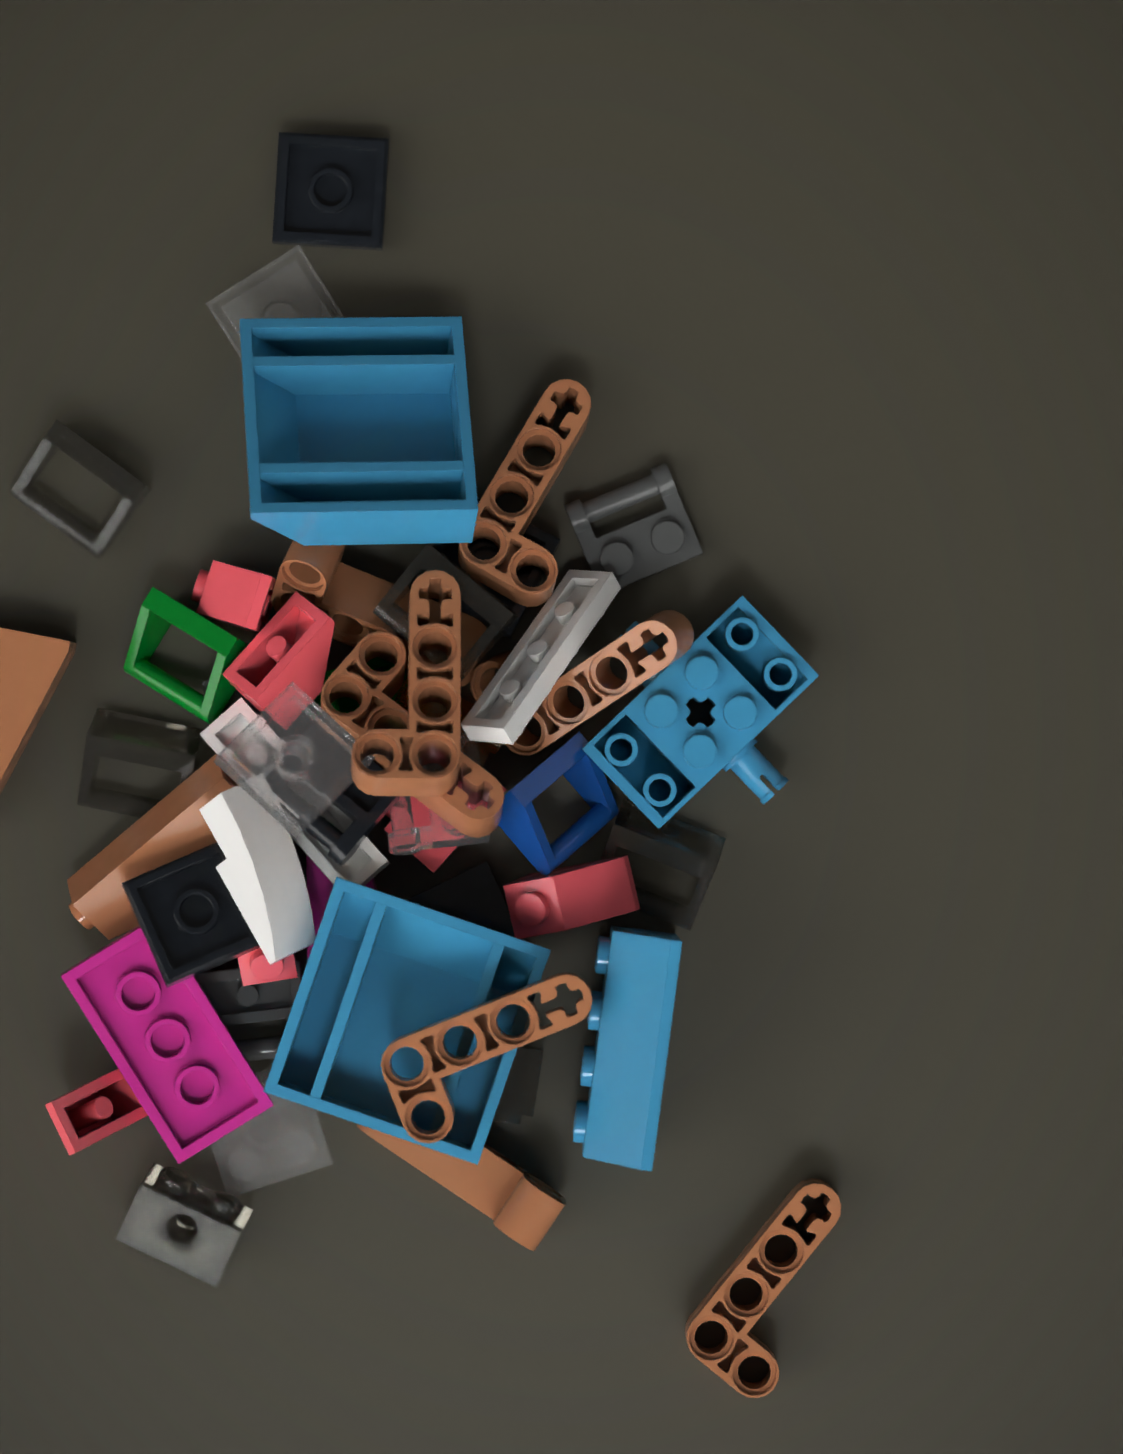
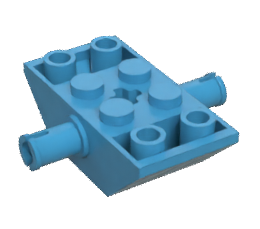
[582,595,819,829]

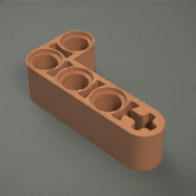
[458,379,591,607]
[271,540,489,687]
[351,570,461,797]
[470,610,694,756]
[320,631,504,838]
[381,972,592,1144]
[357,1124,566,1251]
[685,1178,841,1398]

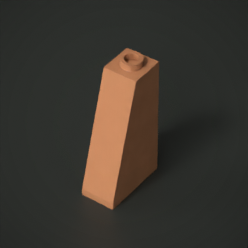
[0,627,77,795]
[67,754,242,940]

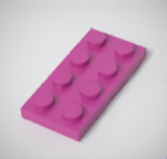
[61,926,274,1164]

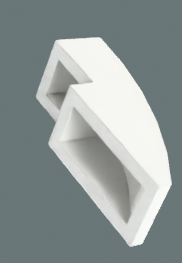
[199,775,316,965]

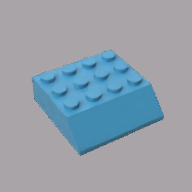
[239,316,478,546]
[263,877,551,1165]
[573,925,682,1171]

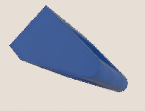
[498,732,619,876]

